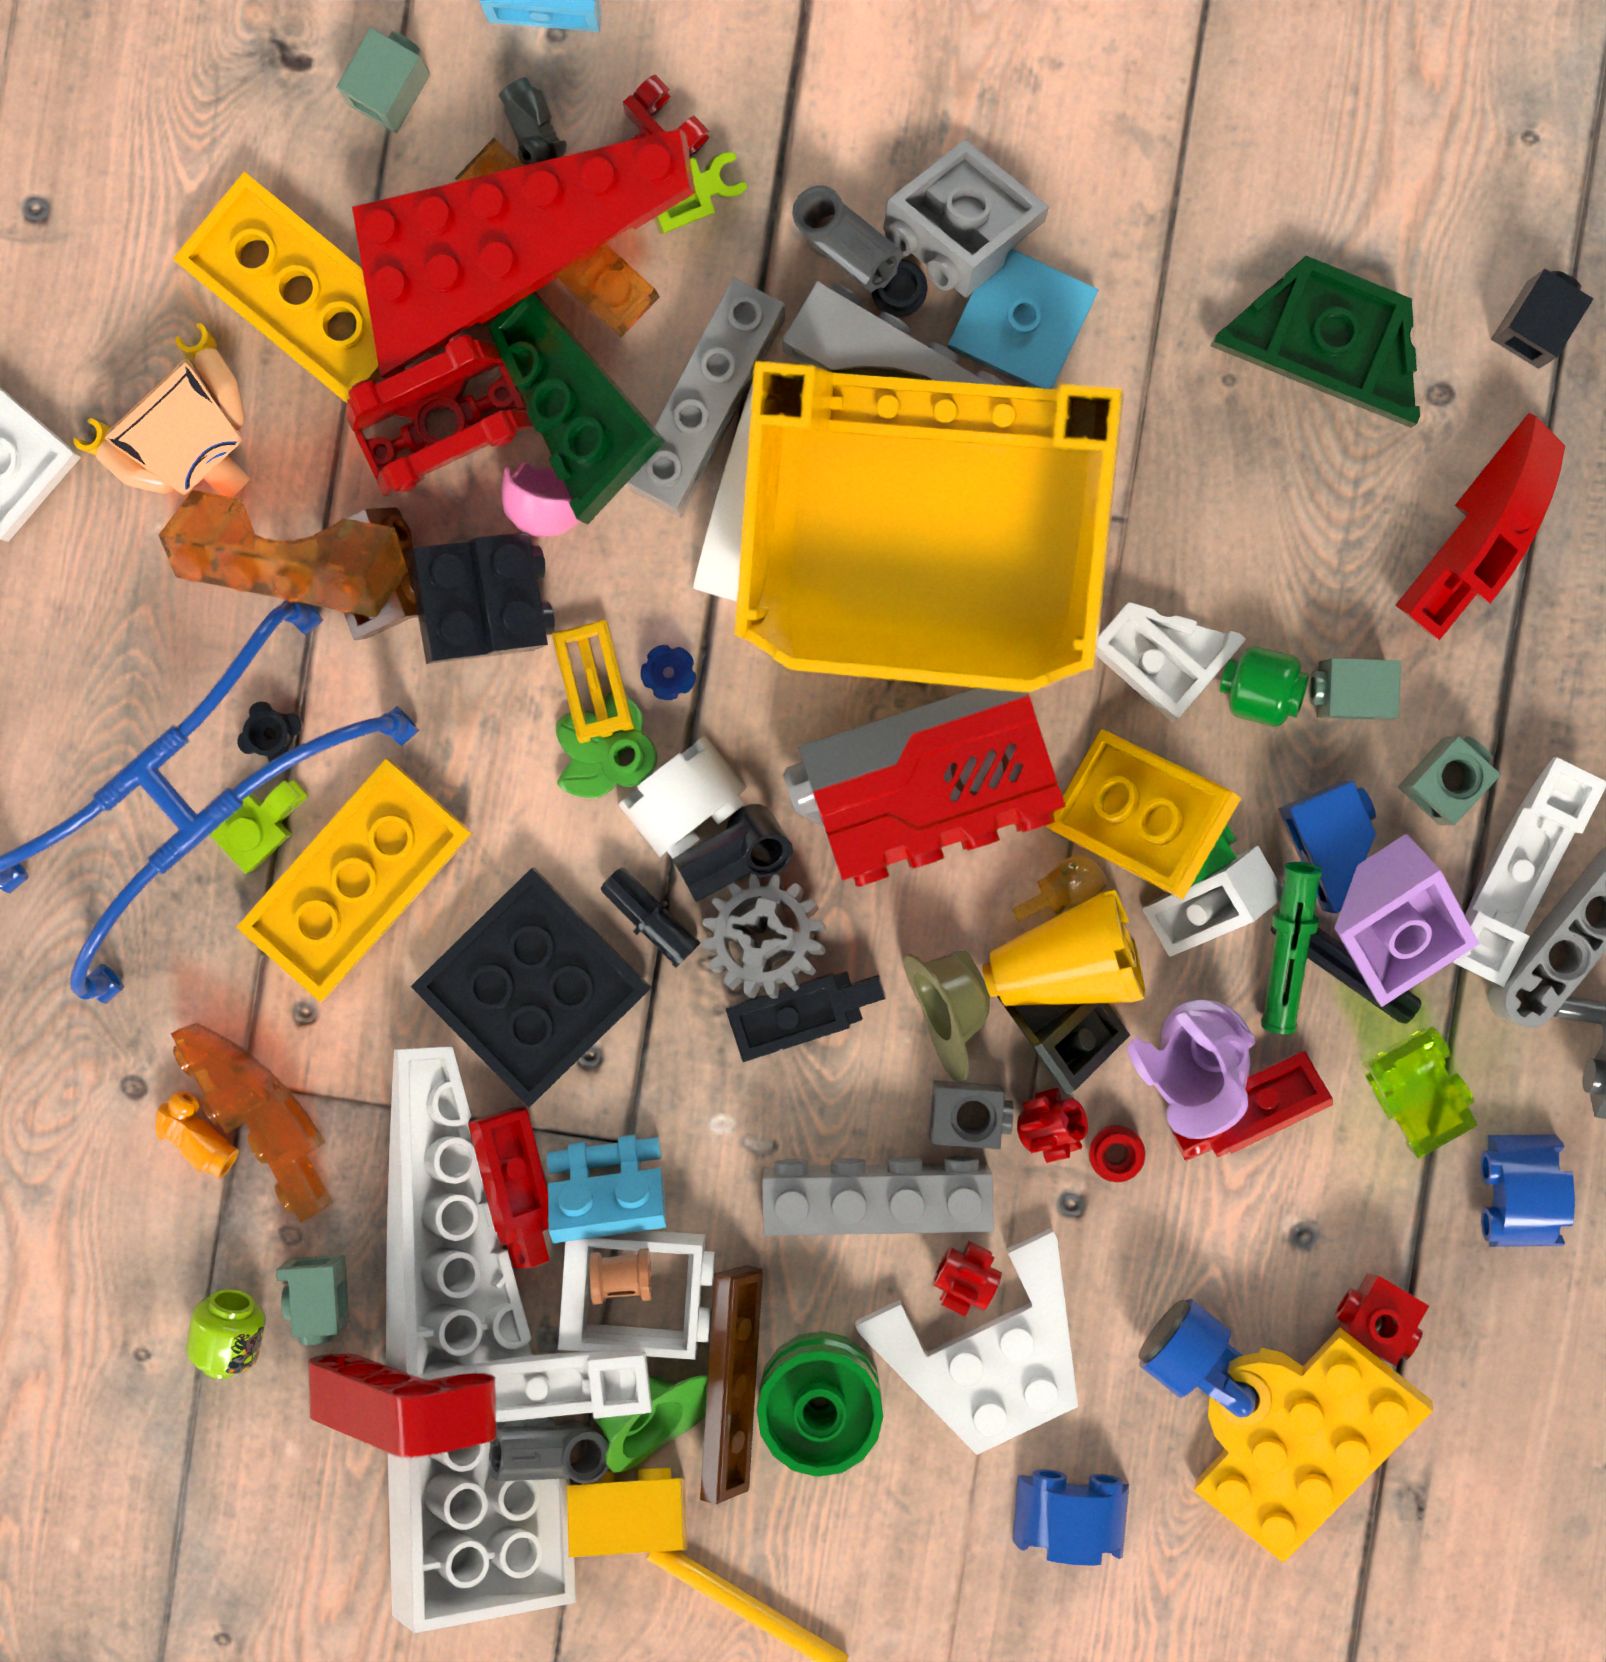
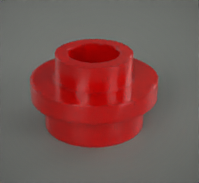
[1088,1125,1146,1183]

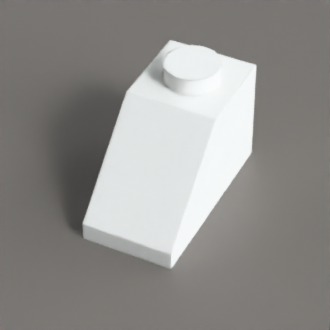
[1142,846,1283,957]

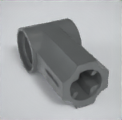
[792,185,903,293]
[489,1420,609,1484]

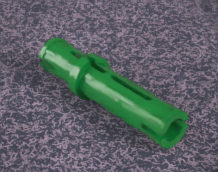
[1260,862,1322,1034]

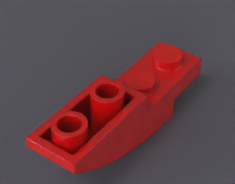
[1395,413,1565,641]

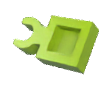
[654,152,748,234]

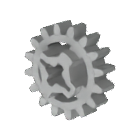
[701,875,826,999]

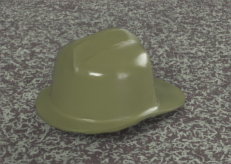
[904,951,990,1083]

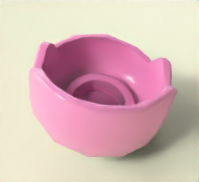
[501,462,580,537]

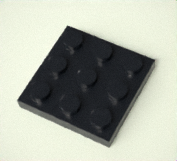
[410,867,652,1108]

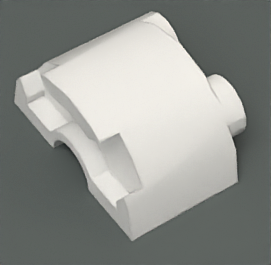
[618,736,747,859]

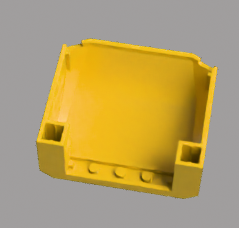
[734,362,1124,692]

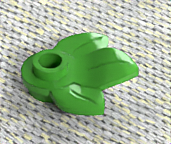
[555,692,657,799]

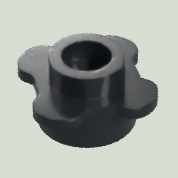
[237,701,303,763]

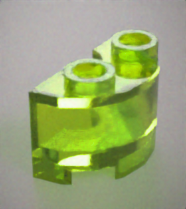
[1363,1026,1478,1159]

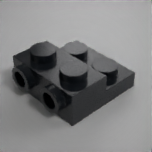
[407,533,555,664]

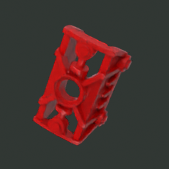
[346,335,534,497]

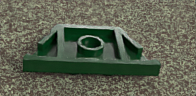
[1210,256,1420,428]

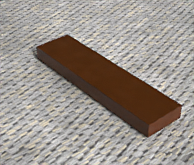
[700,1265,763,1504]

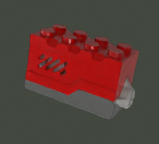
[783,688,1066,887]

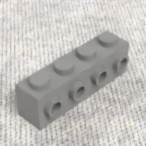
[762,1156,994,1236]

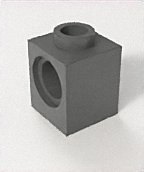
[929,1080,1014,1149]

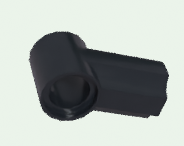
[673,804,793,902]

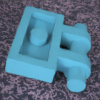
[547,1134,667,1243]

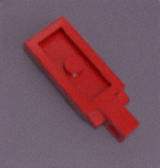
[1173,1051,1333,1161]
[468,1106,550,1269]

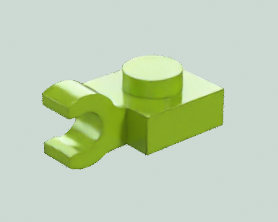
[210,780,309,874]

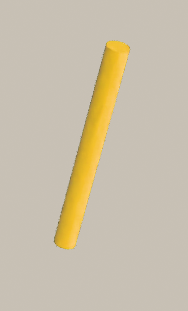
[646,1550,849,1662]

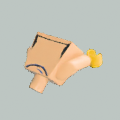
[73,323,250,501]

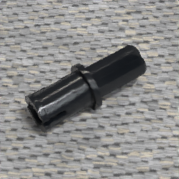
[601,867,701,968]

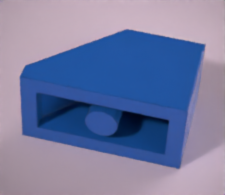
[1278,781,1376,914]

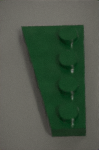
[488,292,666,524]

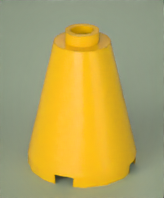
[982,889,1146,1006]

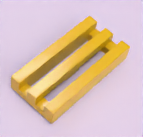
[552,619,635,744]

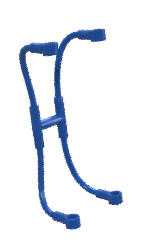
[0,595,419,1004]

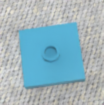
[947,249,1099,389]

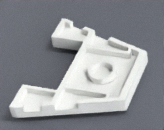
[855,1228,1078,1455]

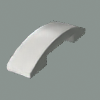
[693,382,753,602]
[1453,757,1606,987]
[417,1351,653,1422]

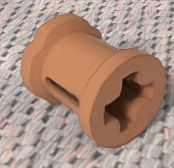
[589,1248,652,1305]

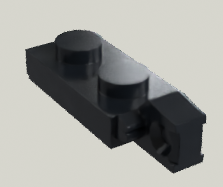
[725,971,886,1062]

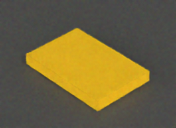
[1045,729,1241,900]

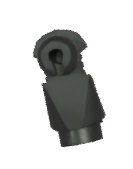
[498,77,567,166]

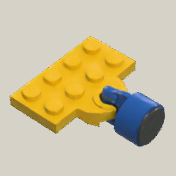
[1138,1299,1433,1563]

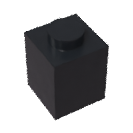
[1491,269,1594,369]

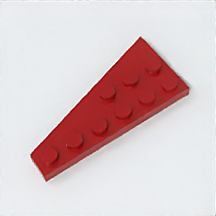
[352,129,696,379]

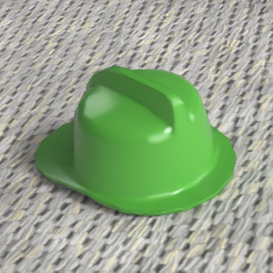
[592,1375,708,1472]

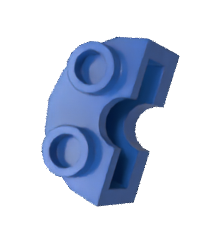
[1481,1134,1575,1247]
[1013,1469,1129,1566]

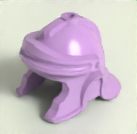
[1127,999,1255,1139]

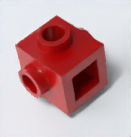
[1334,1273,1429,1366]

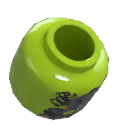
[185,1289,266,1379]

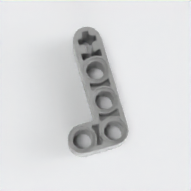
[1488,847,1606,1027]

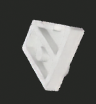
[1096,602,1246,722]

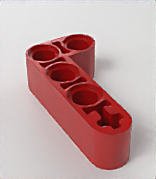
[308,1354,497,1458]

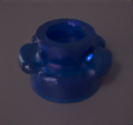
[641,645,696,700]

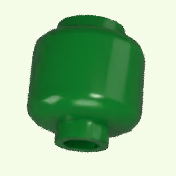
[1220,646,1309,727]

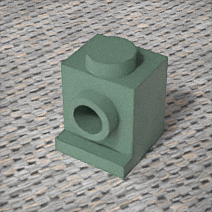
[276,1255,349,1345]

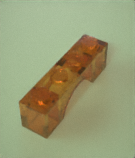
[158,490,408,618]

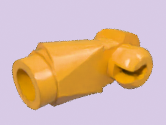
[155,1091,239,1178]

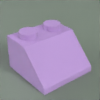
[1334,833,1479,1007]

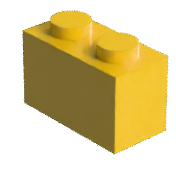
[567,1468,688,1557]

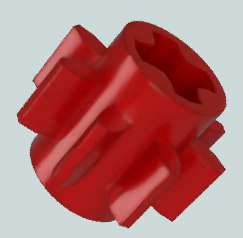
[1017,1088,1088,1163]
[932,1241,1002,1317]

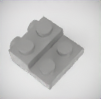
[883,139,1049,298]

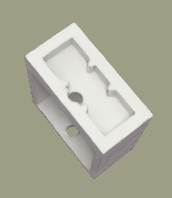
[558,1230,715,1360]

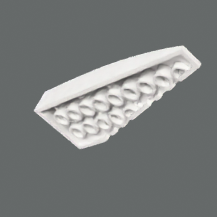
[386,1046,576,1633]

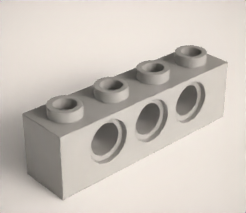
[627,277,785,517]

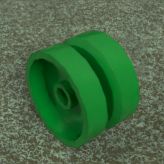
[757,1331,884,1477]

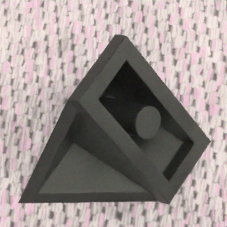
[997,996,1130,1095]

